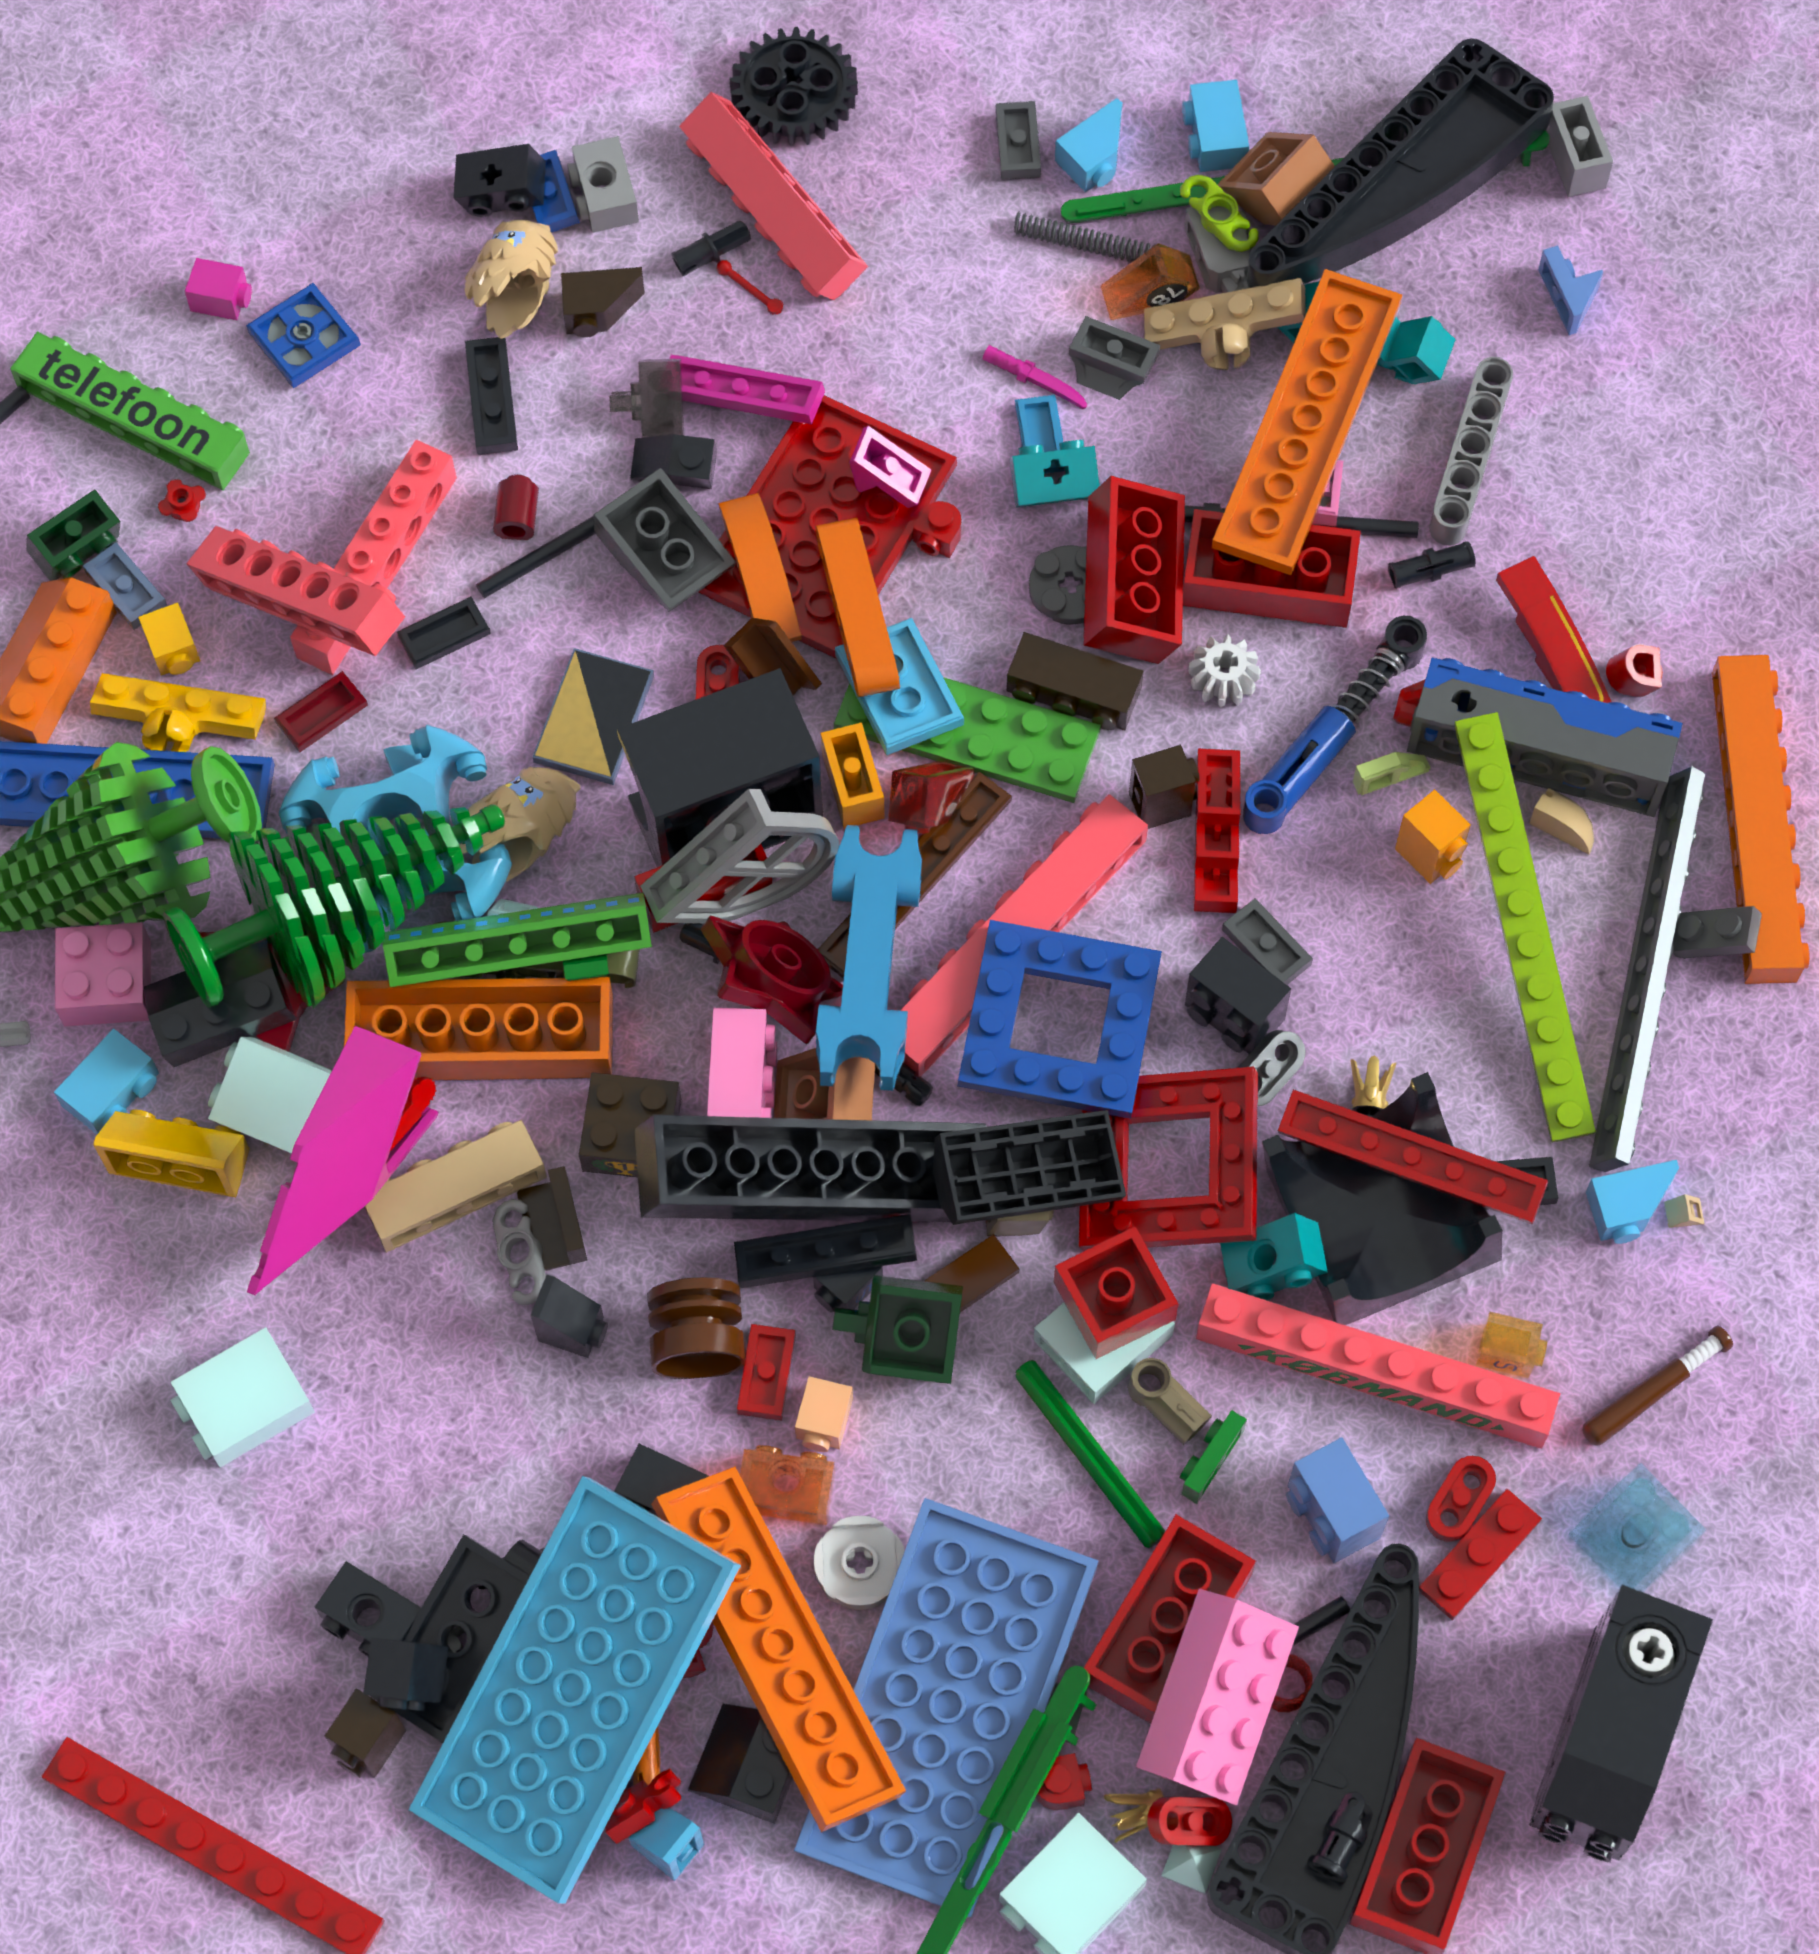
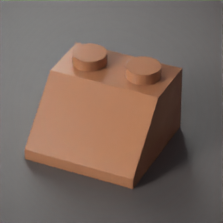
[1218,132,1335,226]
[774,1048,875,1120]

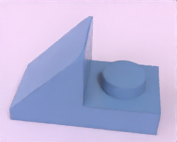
[1538,245,1603,335]

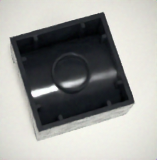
[617,668,823,867]

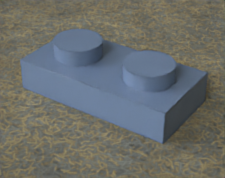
[83,542,167,630]

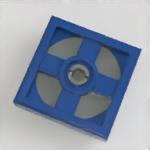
[246,283,361,388]

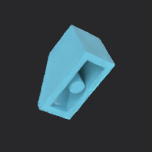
[1055,98,1122,192]
[1586,1160,1679,1244]
[629,1808,705,1881]

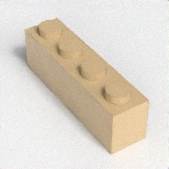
[364,1119,547,1253]

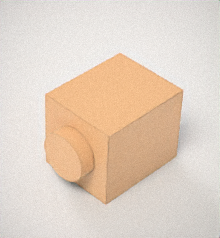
[795,1376,853,1452]

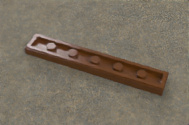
[818,772,1012,979]

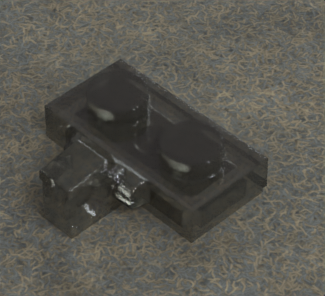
[609,359,684,438]

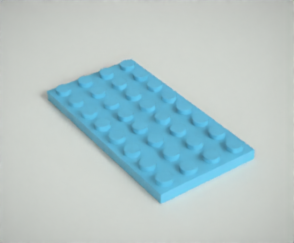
[409,1476,741,1903]

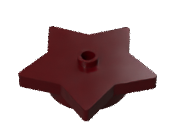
[701,915,843,1044]

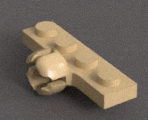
[1144,278,1306,370]

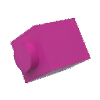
[185,258,252,320]

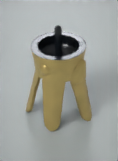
[1350,1056,1396,1117]
[1103,1788,1164,1843]

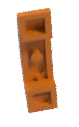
[718,493,802,642]

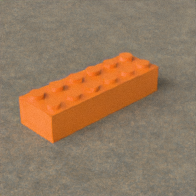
[344,977,613,1080]

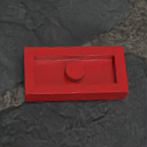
[737,1324,796,1421]

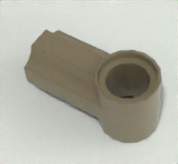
[1127,1357,1212,1445]

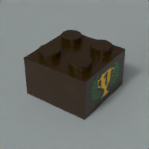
[579,1072,682,1178]

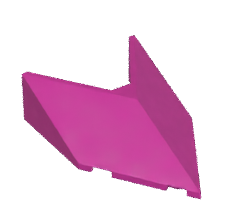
[247,1026,439,1295]

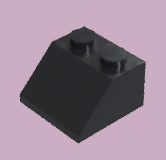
[688,1703,793,1824]

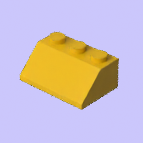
[93,1109,250,1198]

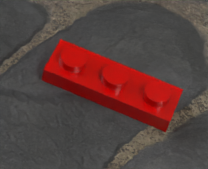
[1419,1489,1542,1621]

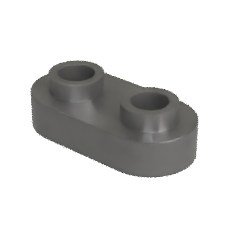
[1238,1030,1305,1106]

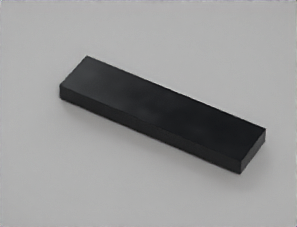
[734,1214,917,1289]

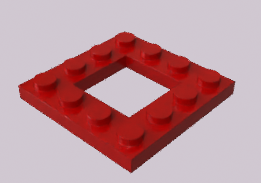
[1079,1066,1258,1252]

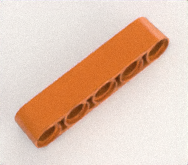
[815,518,900,697]

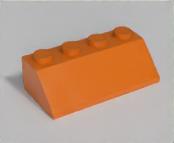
[0,577,117,744]

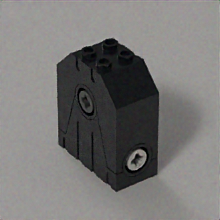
[1529,1584,1713,1862]

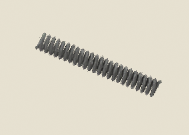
[1014,212,1169,269]

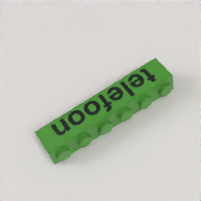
[10,331,250,491]

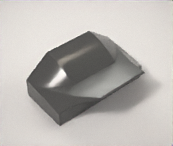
[1069,316,1160,400]

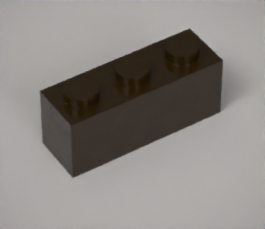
[1006,632,1144,730]

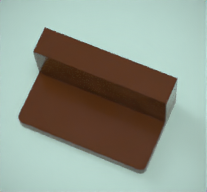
[723,617,822,695]

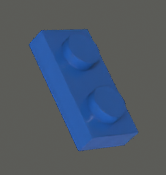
[532,149,580,233]

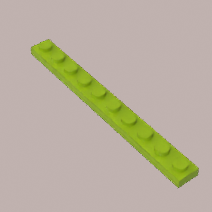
[1454,712,1596,1143]

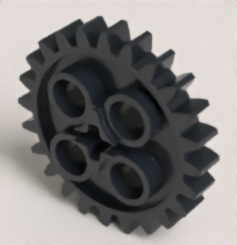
[729,27,858,146]

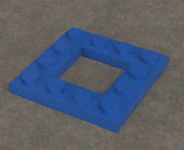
[957,920,1162,1119]

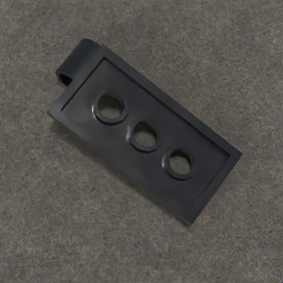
[370,1534,542,1743]

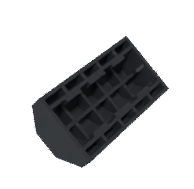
[933,1110,1126,1225]

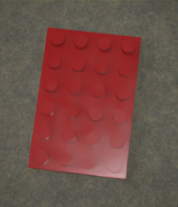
[698,395,957,659]

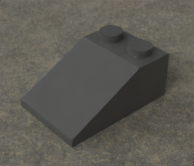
[594,468,736,612]

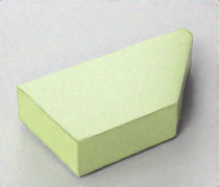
[1353,752,1431,796]

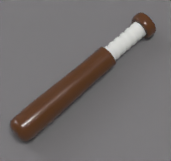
[1582,1326,1733,1446]

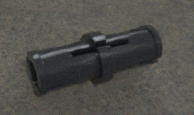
[1388,541,1476,589]

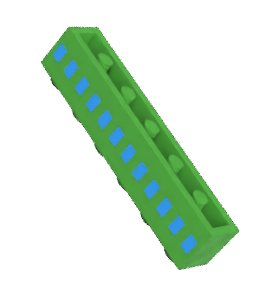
[383,892,652,987]

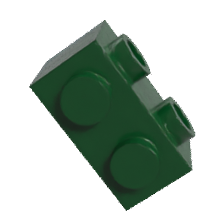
[26,489,120,581]

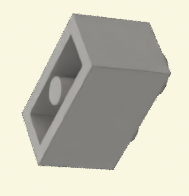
[1546,96,1613,197]

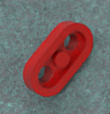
[695,645,739,700]
[1426,1456,1496,1542]
[1147,1797,1232,1846]

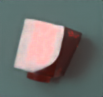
[888,761,974,833]

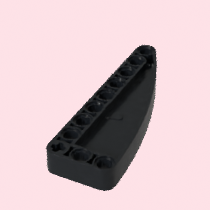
[1247,38,1554,288]
[1207,1543,1419,1954]

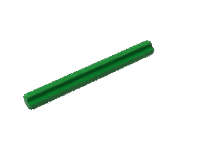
[1015,1360,1165,1548]

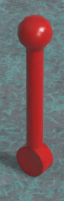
[716,260,783,315]

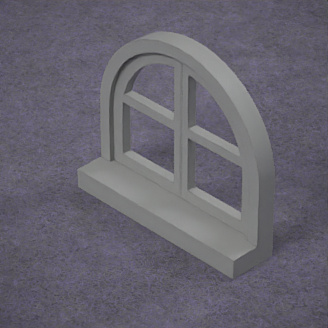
[641,789,839,923]

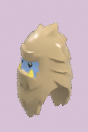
[465,220,558,339]
[459,766,580,882]

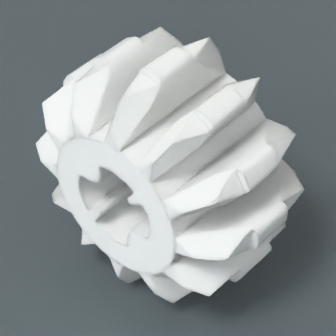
[1188,634,1261,708]

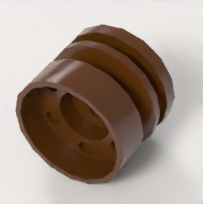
[647,1277,745,1379]

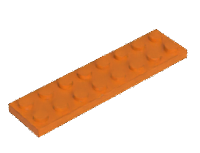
[1212,269,1403,575]
[652,1467,906,1832]

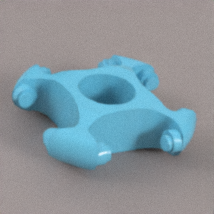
[279,725,512,955]

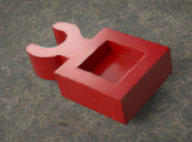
[605,1768,681,1844]

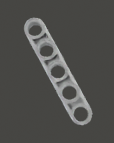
[1429,357,1513,546]

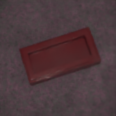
[274,671,368,752]

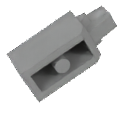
[1185,206,1256,293]

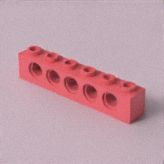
[290,439,457,675]
[186,526,405,656]

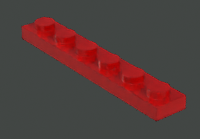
[1277,1089,1548,1225]

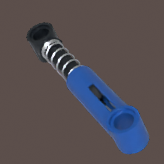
[1243,615,1427,834]

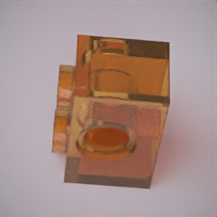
[740,1445,835,1525]

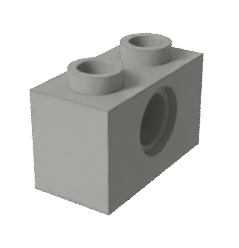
[567,136,639,233]

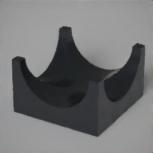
[1262,1072,1503,1325]

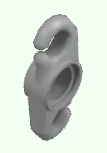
[492,1199,546,1305]

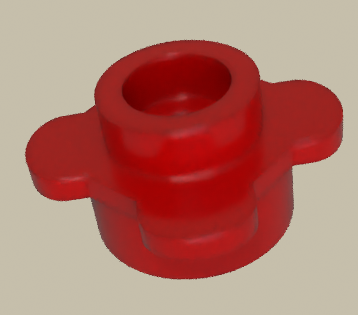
[158,479,206,522]

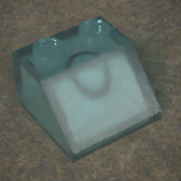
[1569,1463,1706,1592]

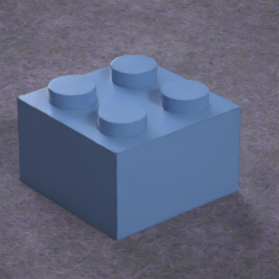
[1286,1437,1389,1564]

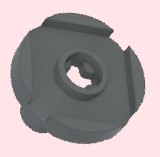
[1029,545,1087,625]

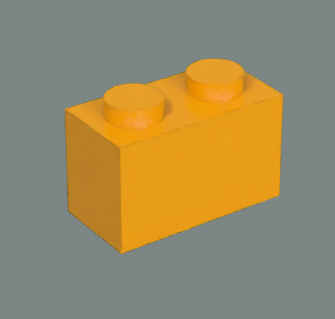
[820,722,885,829]
[1395,789,1471,884]

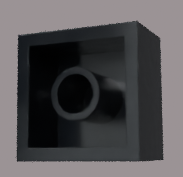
[1185,937,1292,1054]

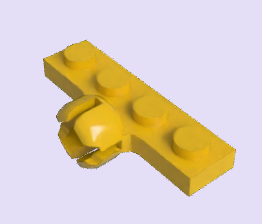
[90,673,266,752]

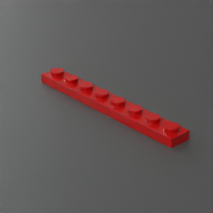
[41,1737,385,1954]

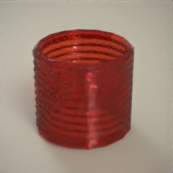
[1271,1654,1313,1713]

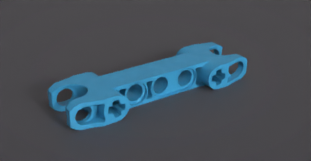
[816,825,922,1091]

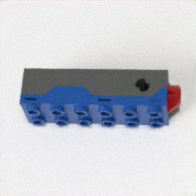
[1393,657,1683,817]

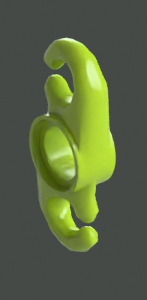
[1180,175,1259,252]

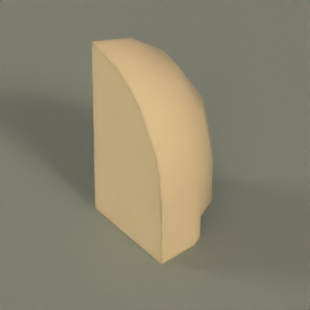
[1529,788,1594,854]

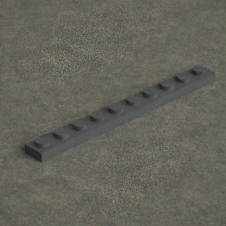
[1589,766,1705,1172]

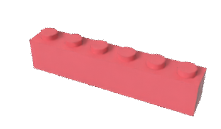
[679,92,868,300]

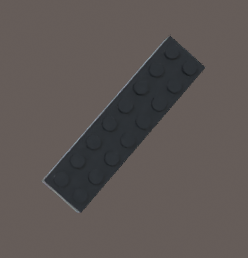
[634,1115,987,1223]

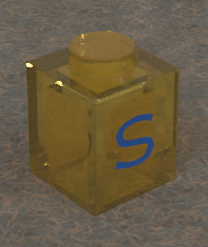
[1476,1312,1548,1378]

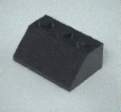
[144,939,297,1068]

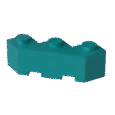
[1277,281,1456,385]

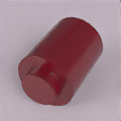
[493,474,539,540]

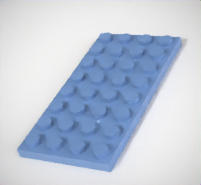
[794,1498,1099,1918]

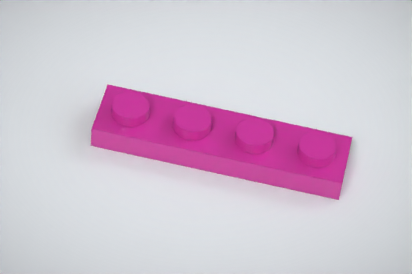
[657,354,825,424]

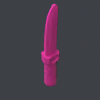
[983,345,1087,409]

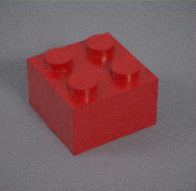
[1054,1226,1179,1359]

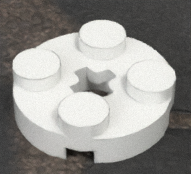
[814,1516,905,1610]

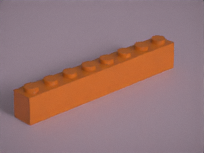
[1711,655,1810,984]

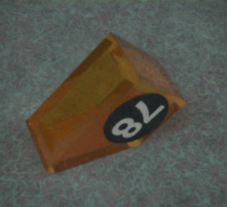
[1100,243,1200,320]

